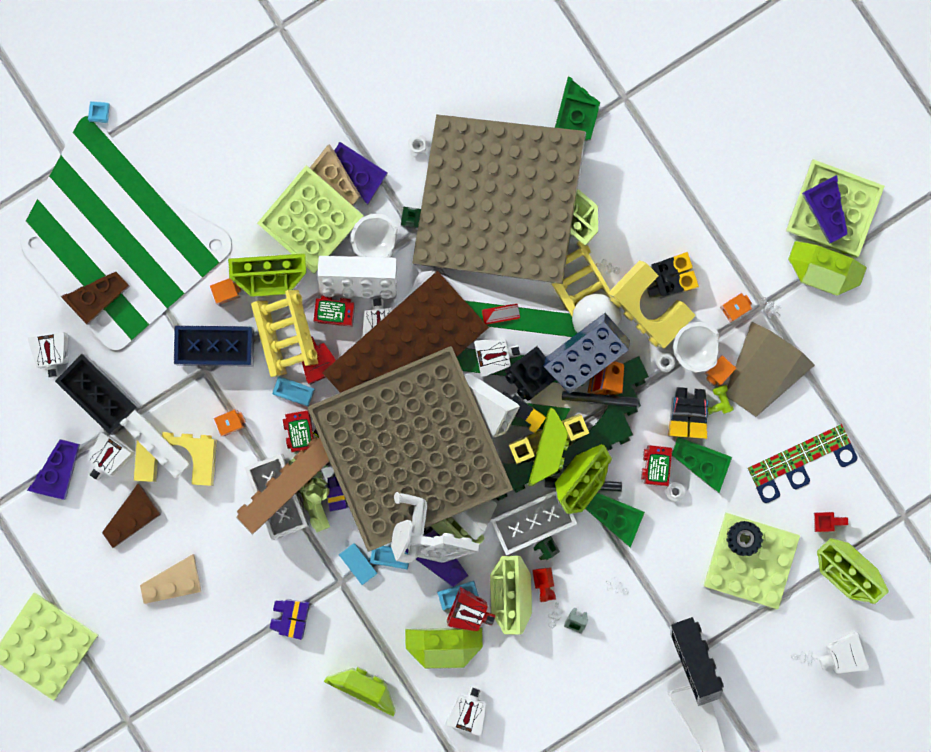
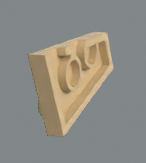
[310,144,361,206]
[140,554,202,604]

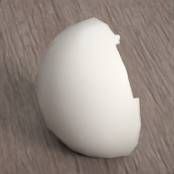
[351,214,398,258]
[572,294,622,333]
[673,322,719,372]

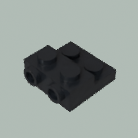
[505,346,556,401]

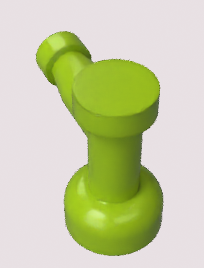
[708,384,734,415]

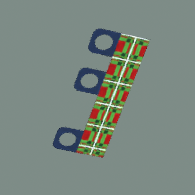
[747,424,858,503]

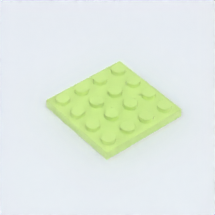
[786,159,885,258]
[257,165,364,274]
[703,513,800,609]
[0,593,98,701]

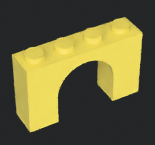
[608,260,696,349]
[509,414,589,463]
[134,432,217,486]

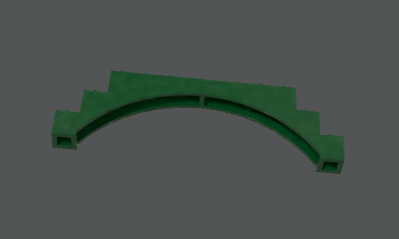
[494,356,649,501]

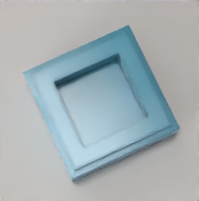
[88,101,110,123]

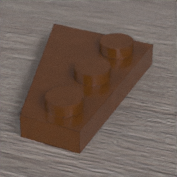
[61,272,130,325]
[102,483,161,548]

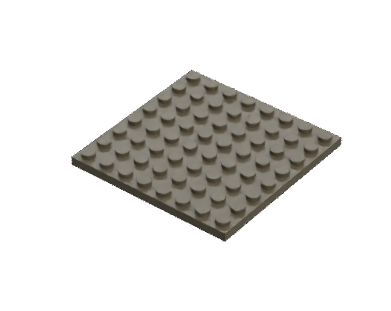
[412,114,586,284]
[307,346,513,552]

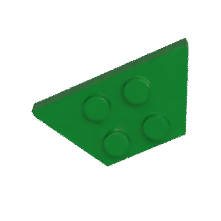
[555,76,600,141]

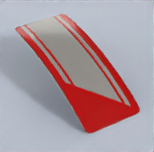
[482,303,520,325]

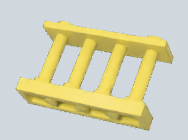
[551,241,612,317]
[251,290,318,377]

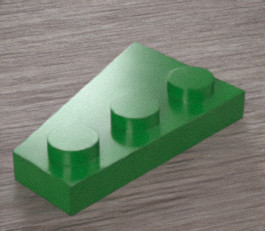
[672,437,732,493]
[585,493,645,548]

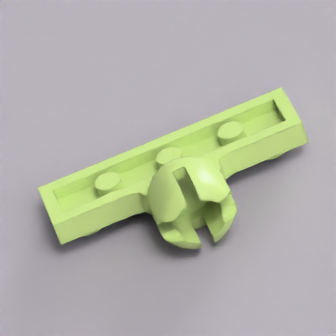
[288,459,330,533]

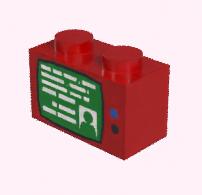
[313,296,355,327]
[283,410,314,453]
[641,445,672,486]

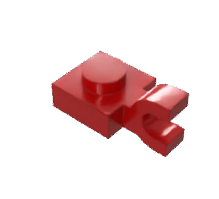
[814,512,849,532]
[532,567,556,602]

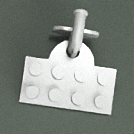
[391,492,479,563]

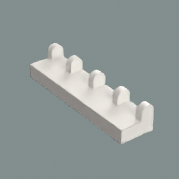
[120,410,190,478]

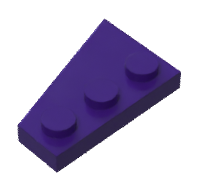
[334,142,388,205]
[802,175,848,244]
[27,439,80,500]
[405,530,469,587]

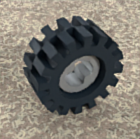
[726,521,763,556]

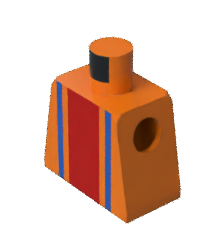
[587,360,624,395]

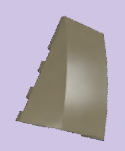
[726,322,815,417]

